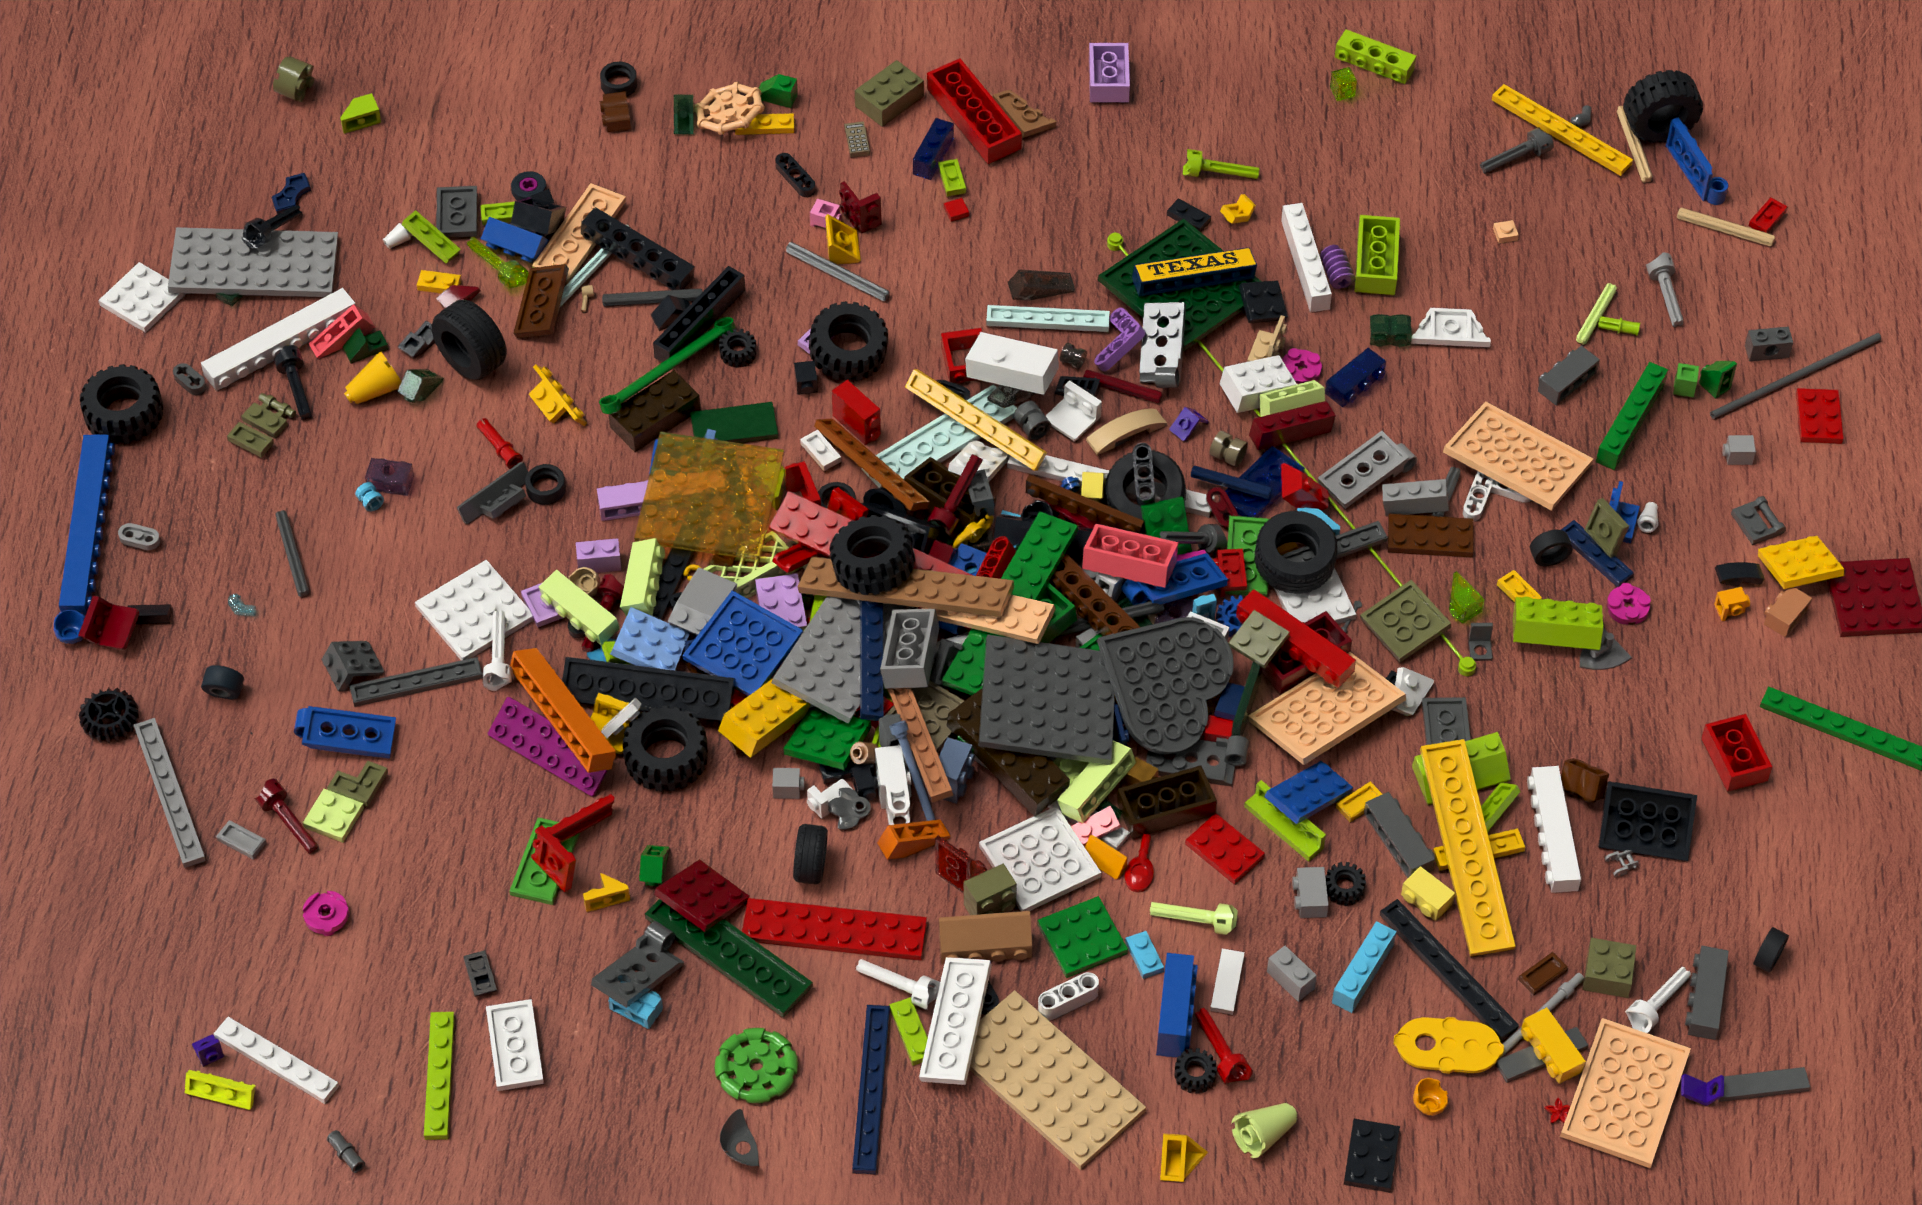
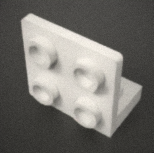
[1046,381,1102,441]

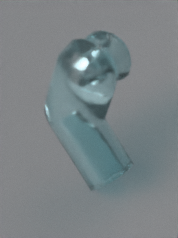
[228,593,256,616]

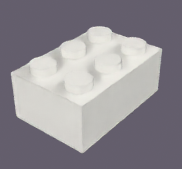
[1220,355,1297,413]

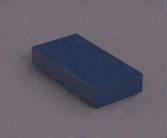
[1214,682,1247,721]

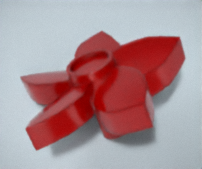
[1544,1098,1570,1123]

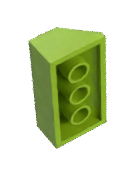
[1412,732,1511,805]

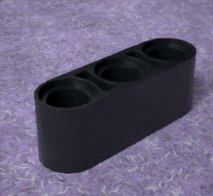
[1133,443,1155,506]

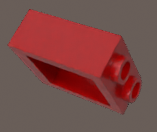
[941,328,982,383]

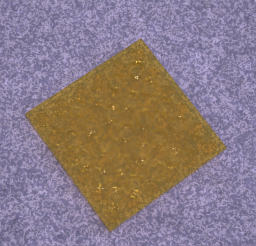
[634,432,784,560]

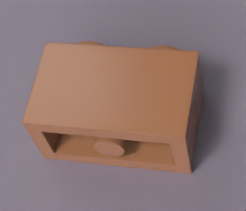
[1764,587,1812,638]

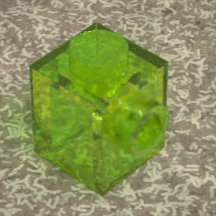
[1330,67,1357,101]

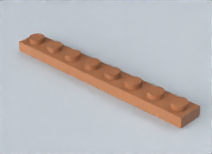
[887,688,953,803]

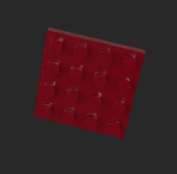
[1827,558,1922,637]

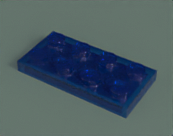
[1219,446,1305,518]

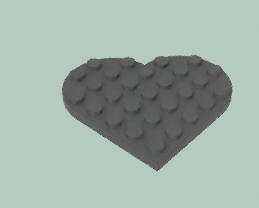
[1097,617,1233,755]

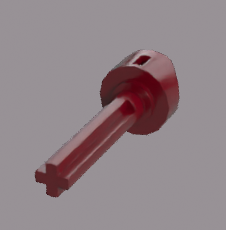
[927,454,983,534]
[581,574,624,652]
[254,778,318,854]

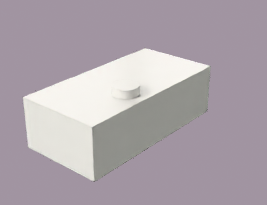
[965,332,1059,395]

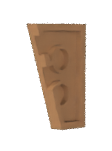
[993,90,1057,138]

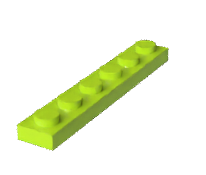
[424,1012,455,1140]

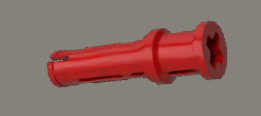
[476,418,523,469]

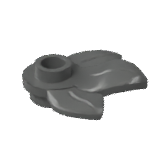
[828,787,871,830]

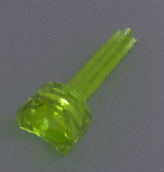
[467,237,529,289]

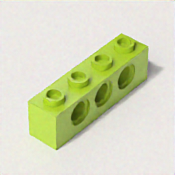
[1335,29,1417,84]

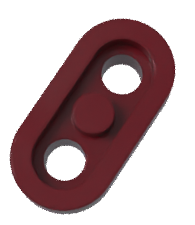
[1206,487,1238,528]

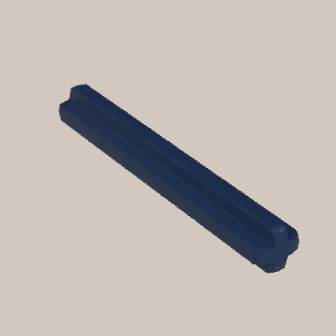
[1191,466,1272,499]

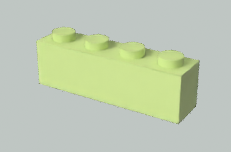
[620,538,665,616]
[539,570,620,646]
[1057,740,1136,823]

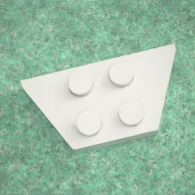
[1411,308,1491,347]

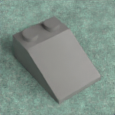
[668,567,737,636]

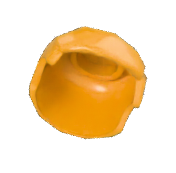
[1413,1078,1448,1116]

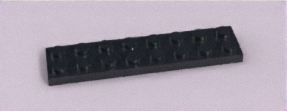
[562,657,736,721]

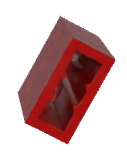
[832,379,881,445]

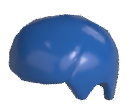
[54,610,85,644]

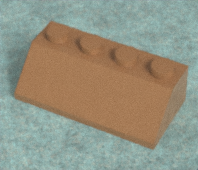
[939,911,1032,964]

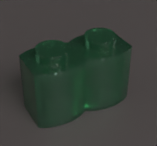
[1369,314,1412,347]

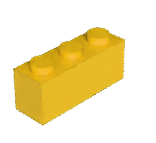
[1521,1007,1586,1084]

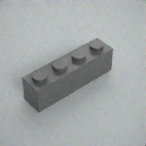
[1364,792,1435,878]
[1685,945,1729,1040]

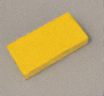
[1336,781,1382,822]

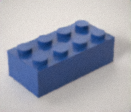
[1156,953,1198,1058]

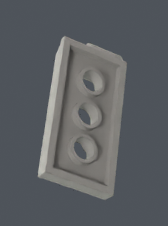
[1318,431,1418,509]

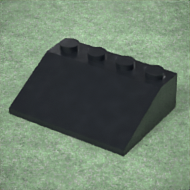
[1598,781,1697,861]

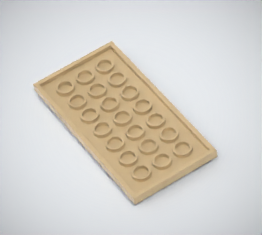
[969,990,1146,1170]

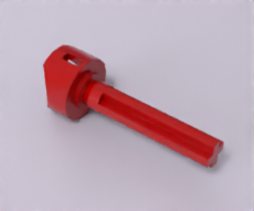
[1195,1008,1253,1085]

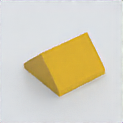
[825,214,861,265]

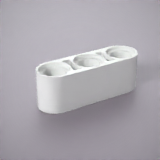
[1038,972,1099,1021]

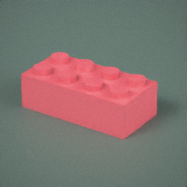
[1082,524,1179,588]

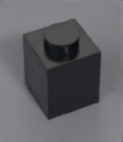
[794,361,818,395]

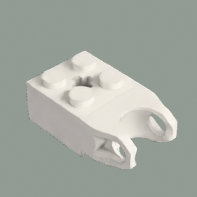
[875,745,911,825]

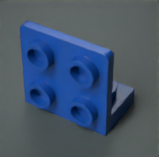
[1609,481,1640,544]

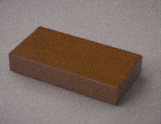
[1518,952,1568,996]

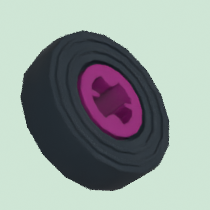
[511,171,547,200]

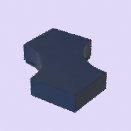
[271,173,311,215]

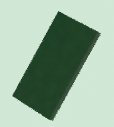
[690,402,778,449]

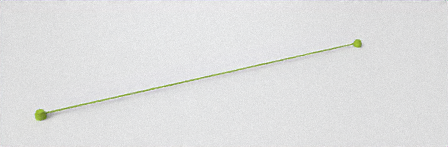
[1107,233,1476,676]

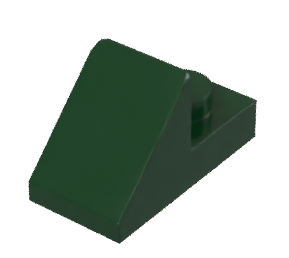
[343,328,389,363]

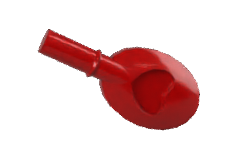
[1125,834,1154,892]

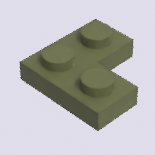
[327,761,388,807]

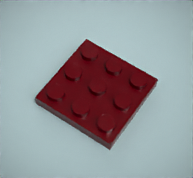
[654,859,750,932]

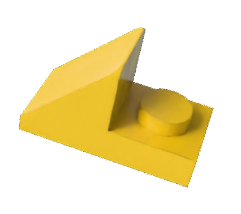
[583,873,630,912]

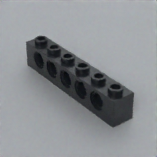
[581,207,695,290]

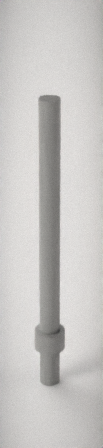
[1495,973,1584,1064]

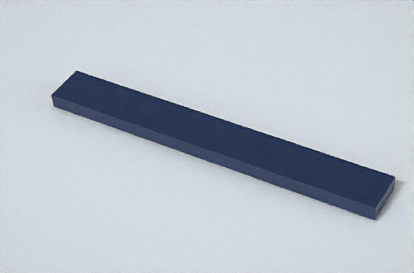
[852,1005,890,1175]

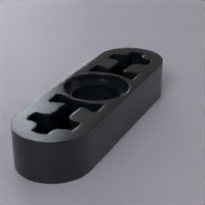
[775,153,816,197]

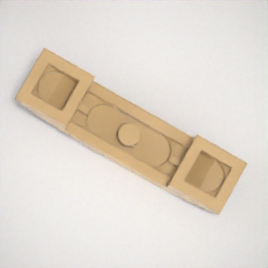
[1086,409,1167,455]

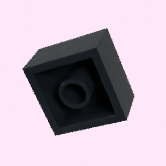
[511,197,566,237]

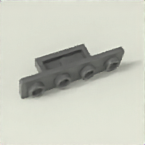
[457,462,528,524]

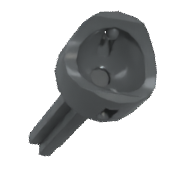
[1480,127,1554,174]
[1160,524,1228,553]

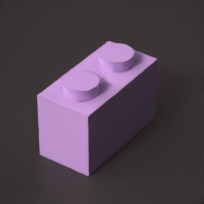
[576,539,621,573]

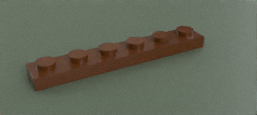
[1025,474,1144,534]

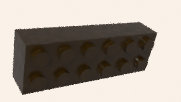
[947,689,1070,816]

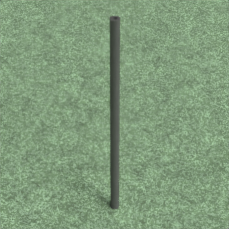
[1710,333,1882,419]

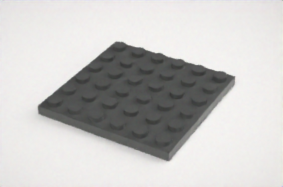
[978,635,1114,765]

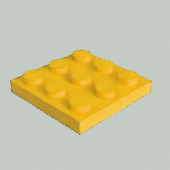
[1758,536,1844,589]

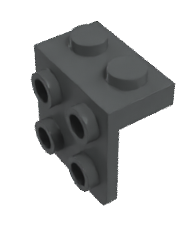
[321,641,384,691]

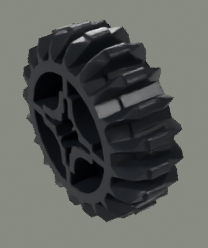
[79,687,139,743]

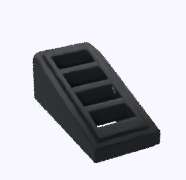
[1055,376,1100,398]

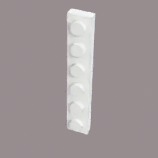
[214,1017,339,1104]

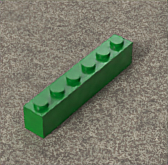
[1596,362,1669,470]

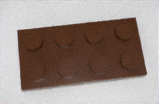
[513,264,569,338]
[1387,514,1473,558]

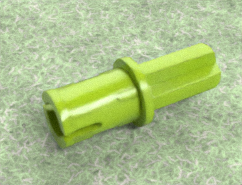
[1598,316,1640,336]

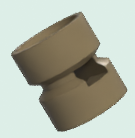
[1209,430,1248,467]

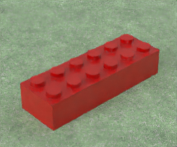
[927,58,1022,164]

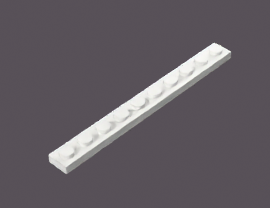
[1007,455,1215,518]

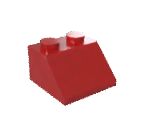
[1281,463,1329,511]

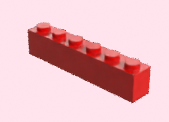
[1236,589,1356,688]

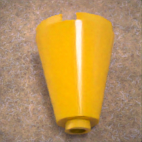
[344,352,404,405]

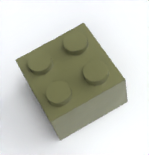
[964,863,1017,915]
[1582,938,1636,998]

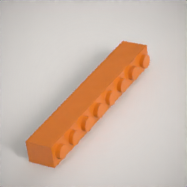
[510,648,616,773]

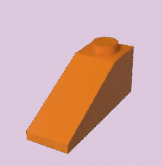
[877,819,951,860]

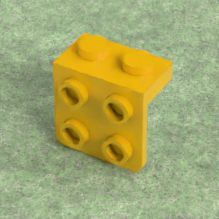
[591,693,640,754]

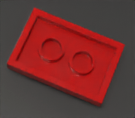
[1796,388,1843,444]
[1185,813,1265,885]

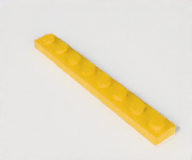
[1492,84,1633,176]
[905,369,1047,471]

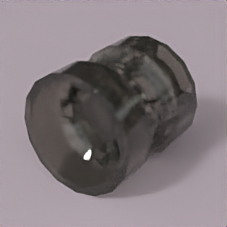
[1059,342,1087,369]

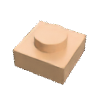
[1493,220,1519,243]

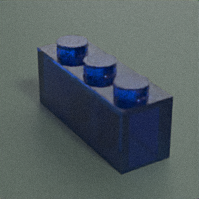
[913,118,954,180]
[1325,347,1386,407]

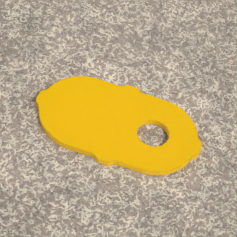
[1394,1017,1504,1074]

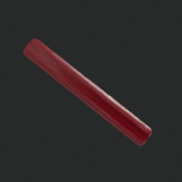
[1083,370,1162,403]

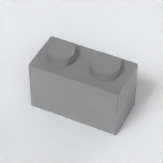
[1292,867,1328,918]
[1267,946,1317,1002]

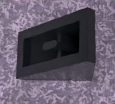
[651,295,690,331]

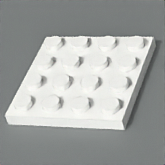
[415,560,534,660]
[979,806,1101,911]

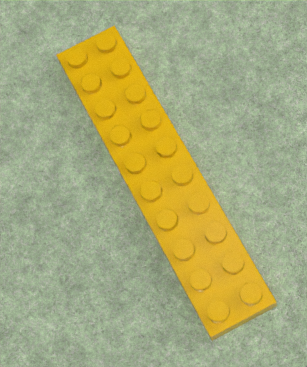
[1420,739,1515,957]

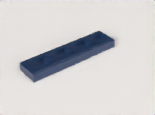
[1560,520,1634,587]

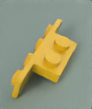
[529,364,587,426]

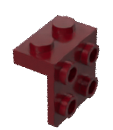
[839,181,882,234]
[78,596,139,650]

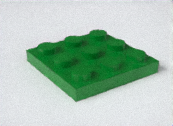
[784,707,872,770]
[1037,896,1128,978]

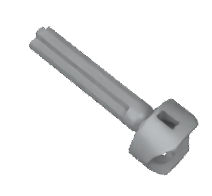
[1645,252,1684,327]

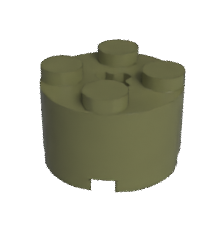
[273,56,314,102]

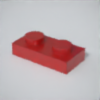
[1748,197,1788,233]

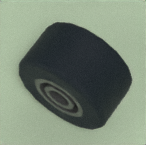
[201,665,244,700]

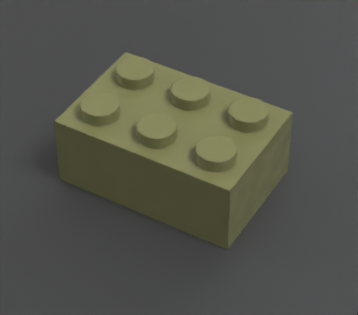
[855,60,924,127]

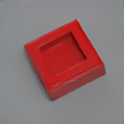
[944,198,969,222]

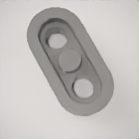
[118,523,160,550]

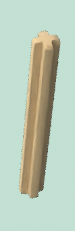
[1617,106,1653,183]
[1677,208,1775,246]

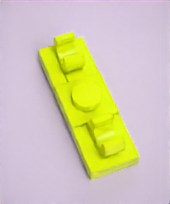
[185,1070,255,1110]

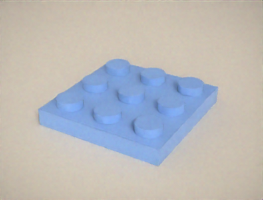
[610,607,690,670]

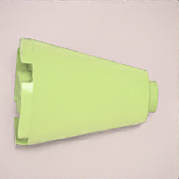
[1232,1103,1297,1158]

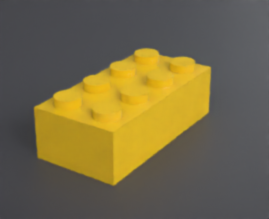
[718,678,811,758]

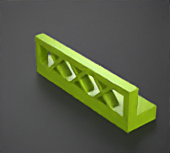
[1244,780,1326,862]

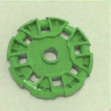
[714,1028,798,1103]

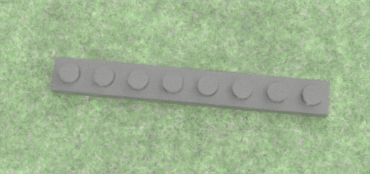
[134,718,206,868]

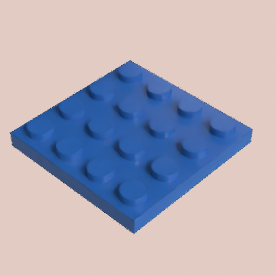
[682,590,803,696]

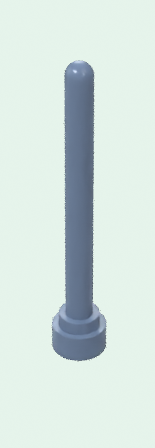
[889,720,935,821]

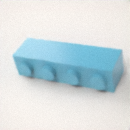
[1332,921,1396,1013]

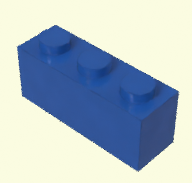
[481,217,549,263]

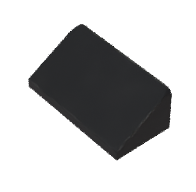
[128,604,172,624]

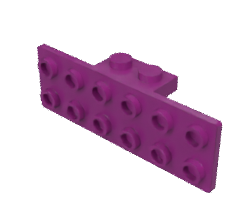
[488,697,608,796]

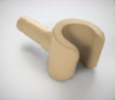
[581,285,594,313]

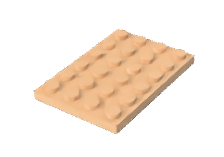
[1443,401,1593,511]
[1248,652,1406,765]
[1560,1018,1691,1168]

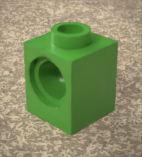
[1673,363,1699,397]

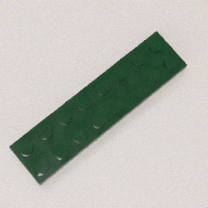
[645,899,813,1018]

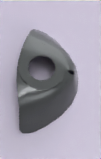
[720,1109,759,1166]

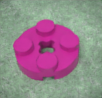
[1282,348,1322,384]
[1607,583,1651,625]
[303,891,349,936]

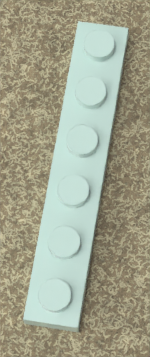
[986,305,1110,332]

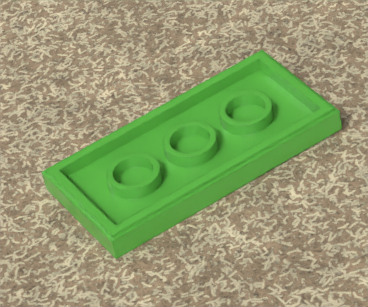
[1225,516,1269,597]
[509,817,580,905]

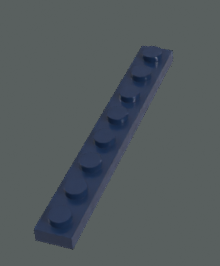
[860,600,884,721]

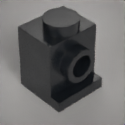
[851,763,879,801]

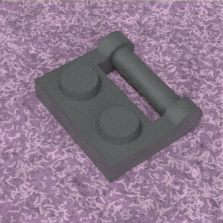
[1731,496,1786,545]

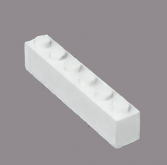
[1281,203,1332,312]
[1527,766,1581,893]

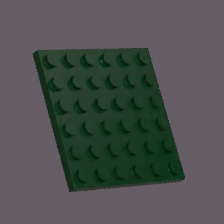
[1098,219,1262,351]

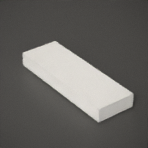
[1210,949,1245,1015]

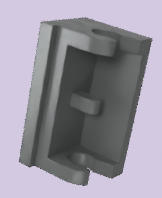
[968,469,995,516]
[929,638,964,687]

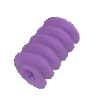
[1320,244,1355,289]

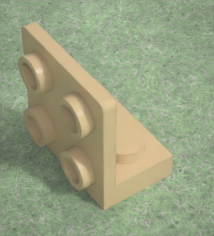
[1247,315,1287,362]

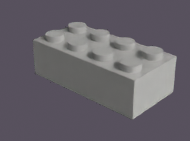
[880,609,939,688]

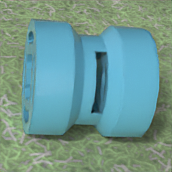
[355,482,384,512]

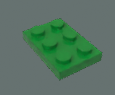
[1141,497,1192,555]

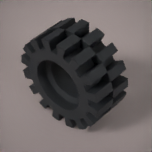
[719,329,756,368]
[1325,862,1366,906]
[1174,1048,1217,1094]

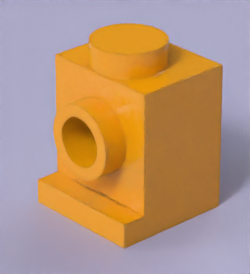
[1714,587,1750,621]

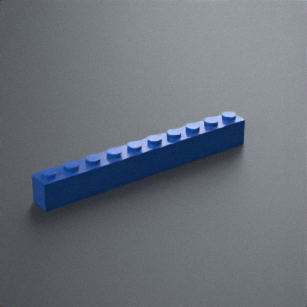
[59,435,115,617]

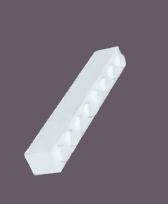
[201,288,356,391]

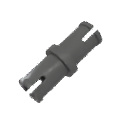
[327,1130,365,1173]

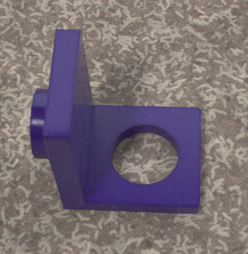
[1169,407,1209,441]
[192,1034,224,1067]
[1681,1074,1724,1106]

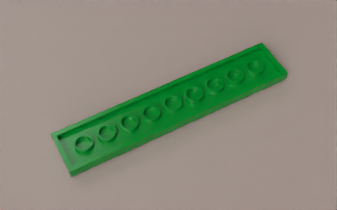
[942,512,1079,696]

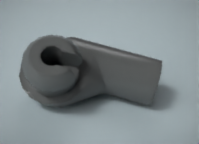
[1570,105,1592,127]

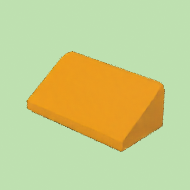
[1085,835,1127,880]

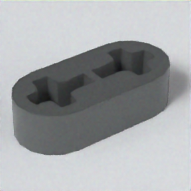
[173,363,206,395]

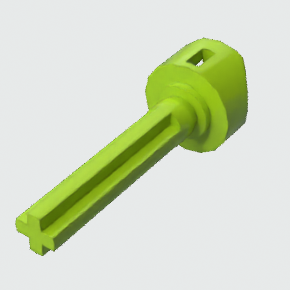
[1183,149,1259,179]

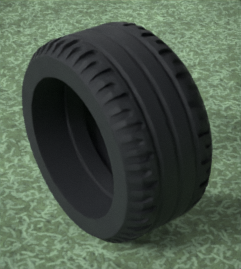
[793,824,828,884]

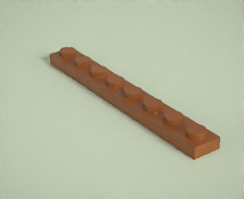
[814,418,930,511]

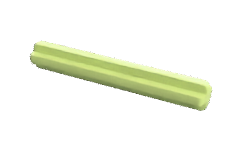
[1576,283,1617,345]

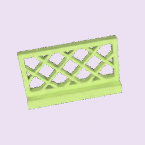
[704,531,802,598]

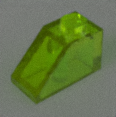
[1449,571,1484,624]

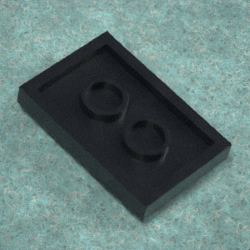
[1343,1118,1400,1193]

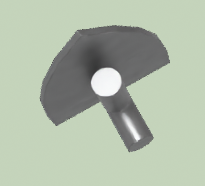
[1579,628,1632,670]

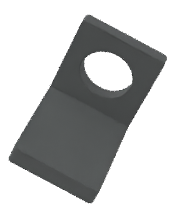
[1468,623,1493,661]

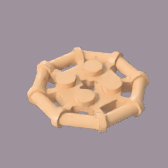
[694,82,765,135]

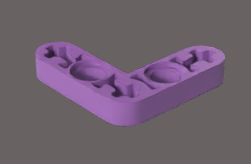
[1094,308,1145,371]

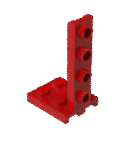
[772,487,869,573]
[531,794,615,892]

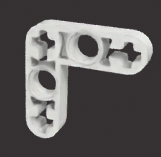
[1463,471,1532,522]

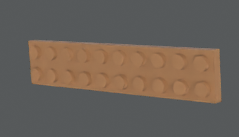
[797,557,1015,617]

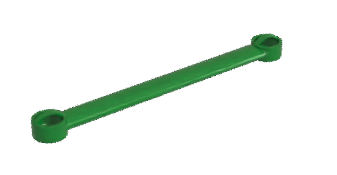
[599,317,736,414]

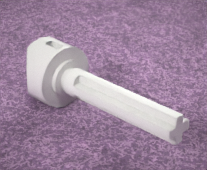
[483,611,513,691]
[856,959,940,1009]
[1625,967,1691,1033]

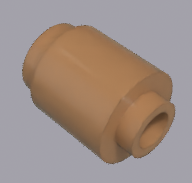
[850,742,879,765]

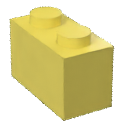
[1081,472,1108,503]
[1401,866,1455,921]

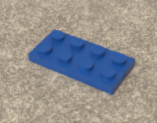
[1264,761,1353,824]

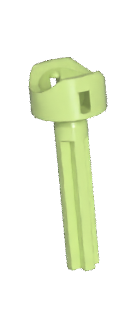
[1150,902,1238,935]

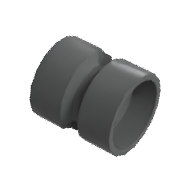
[1013,401,1051,440]

